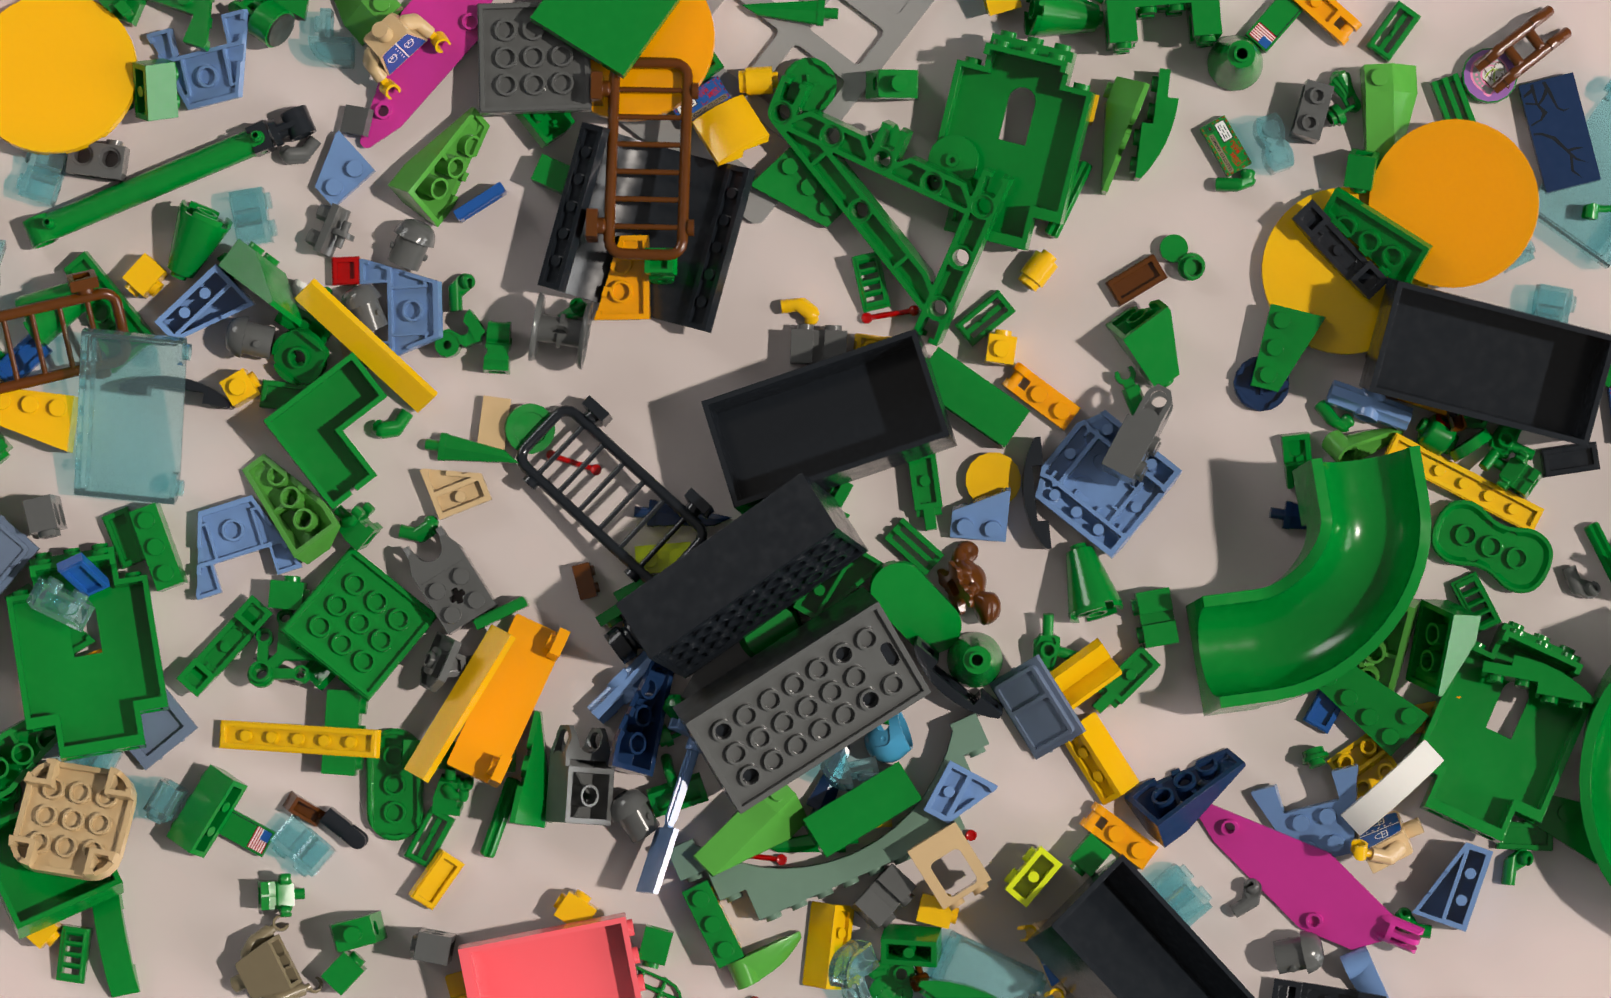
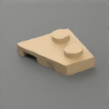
[420,469,492,520]

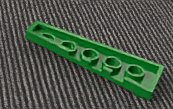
[1319,666,1429,756]

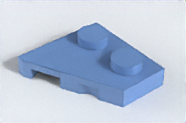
[315,131,376,205]
[950,487,1011,542]
[923,760,998,824]

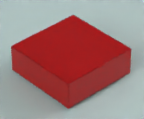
[331,256,360,286]

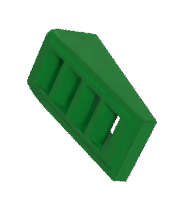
[851,252,891,313]
[1449,571,1501,633]
[56,924,93,984]

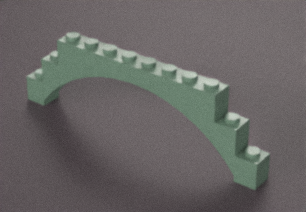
[670,713,989,922]

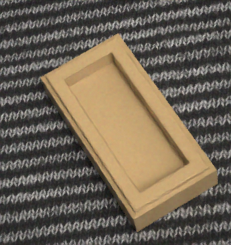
[477,395,512,450]

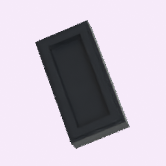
[1539,442,1600,478]

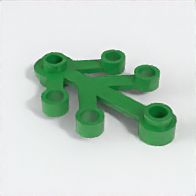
[247,609,320,688]

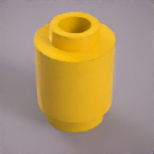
[738,66,779,96]
[1018,249,1058,292]

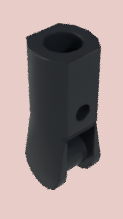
[320,807,369,849]

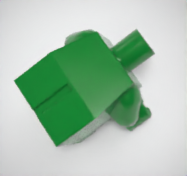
[1493,450,1542,499]
[334,502,383,551]
[432,766,474,816]
[257,873,305,918]

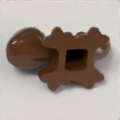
[937,541,1001,625]

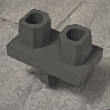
[305,203,355,257]

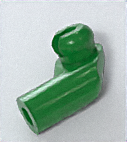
[1215,169,1256,192]
[1314,400,1355,433]
[372,408,413,439]

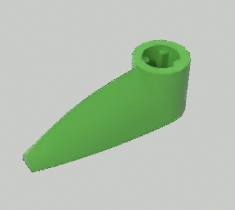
[1322,428,1403,462]
[727,931,802,990]

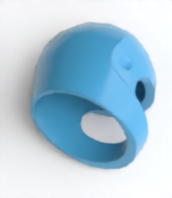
[864,712,913,763]

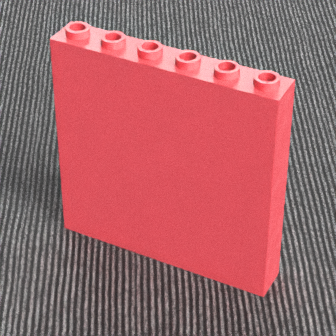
[458,912,646,998]

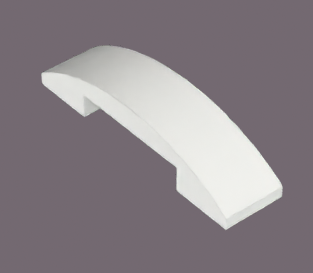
[1341,739,1444,836]

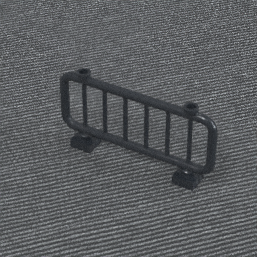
[516,395,714,583]

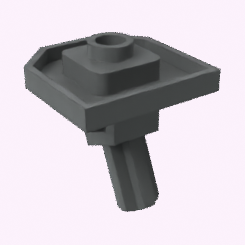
[420,631,473,693]

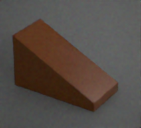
[282,791,326,827]

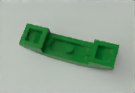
[176,595,273,697]
[92,894,140,998]

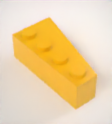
[0,389,80,453]

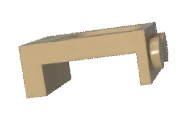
[907,821,991,911]

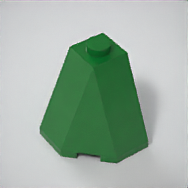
[1106,299,1180,388]

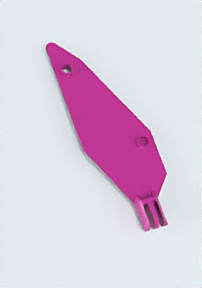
[360,0,493,148]
[1200,804,1425,954]

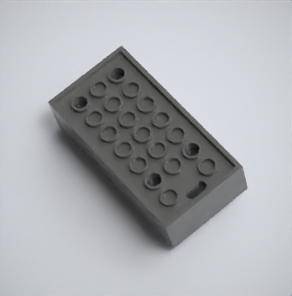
[672,587,931,814]

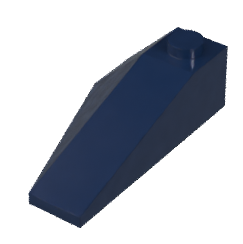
[608,661,674,777]
[1124,748,1246,848]

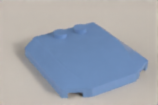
[1035,410,1182,559]

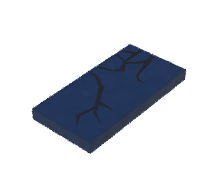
[1517,72,1601,194]

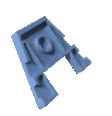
[146,9,249,110]
[359,259,443,368]
[196,495,303,600]
[1251,764,1358,857]

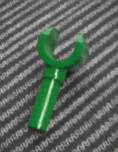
[1581,203,1611,220]

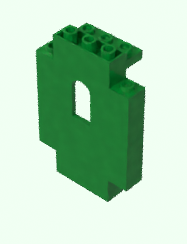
[929,30,1096,250]
[6,543,169,762]
[1415,621,1590,843]

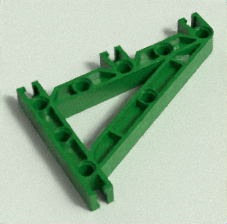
[768,74,1015,346]

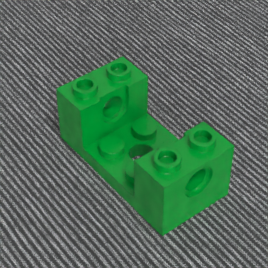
[1102,0,1222,55]

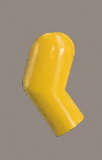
[781,298,820,325]

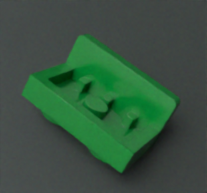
[515,113,575,149]

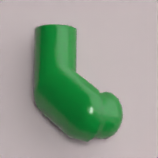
[448,273,475,312]
[556,298,587,320]
[398,515,439,543]
[1501,849,1534,886]
[1395,907,1432,939]

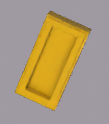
[408,848,465,910]

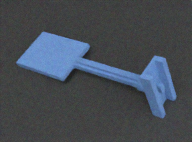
[636,718,701,894]

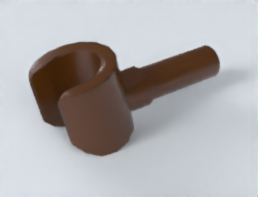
[1447,414,1467,432]
[910,966,929,992]

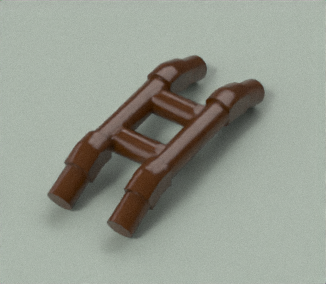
[1473,6,1572,94]

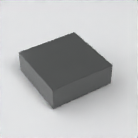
[340,104,374,137]

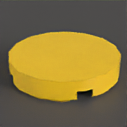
[965,452,1021,501]

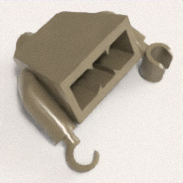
[230,915,323,998]

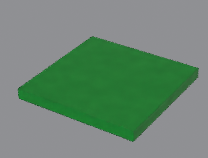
[530,0,680,79]
[280,546,438,702]

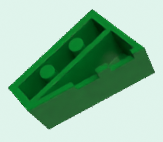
[793,553,884,619]

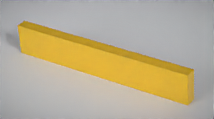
[294,278,438,413]
[1384,433,1544,530]
[404,624,516,783]
[219,720,381,758]

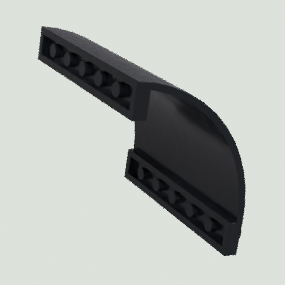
[537,122,756,333]

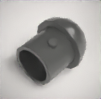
[388,219,435,272]
[341,284,388,332]
[225,316,276,359]
[611,789,660,843]
[1273,931,1324,974]

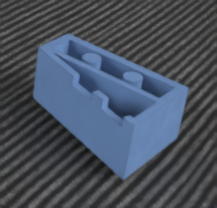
[154,263,256,342]
[1412,842,1493,932]

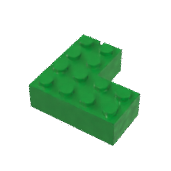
[263,352,387,510]
[0,810,124,940]

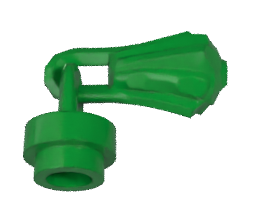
[1326,70,1361,127]
[660,694,685,748]

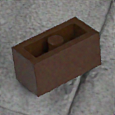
[572,562,600,600]

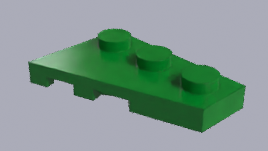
[751,147,843,228]

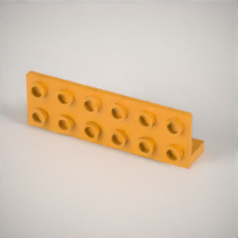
[447,614,571,788]

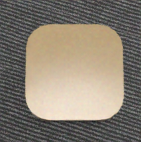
[8,758,137,881]

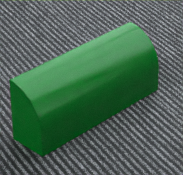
[930,347,1030,449]
[802,761,922,858]

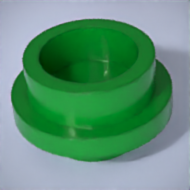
[1177,252,1205,281]
[1301,746,1329,769]

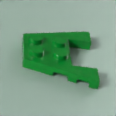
[113,0,215,52]

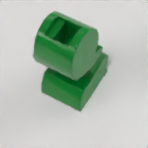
[644,248,677,284]
[435,309,487,358]
[483,320,512,375]

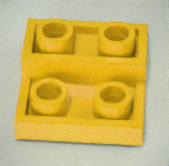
[692,94,769,166]
[1327,734,1398,800]

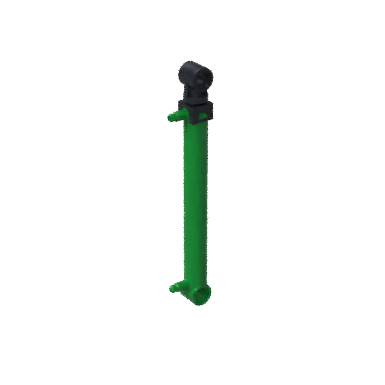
[22,105,317,249]

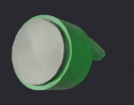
[228,0,294,48]

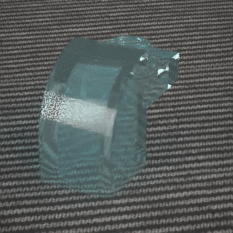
[308,8,355,69]
[820,748,880,791]
[828,939,879,998]

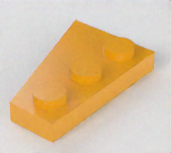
[594,235,650,320]

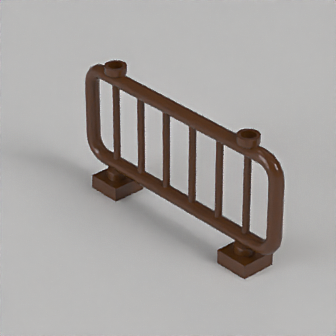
[585,57,699,261]
[0,269,132,394]

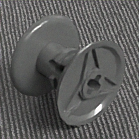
[528,292,594,370]

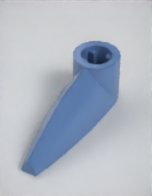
[1340,946,1389,998]

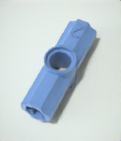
[1326,380,1413,432]
[587,651,652,724]

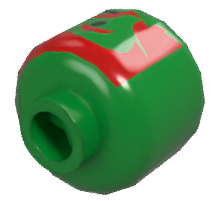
[1415,414,1459,455]

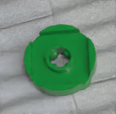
[272,327,329,385]

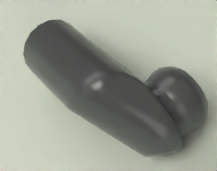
[279,135,321,165]
[1562,565,1601,599]
[1230,878,1262,918]

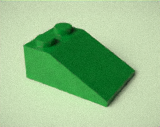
[219,239,303,326]
[1405,599,1481,696]

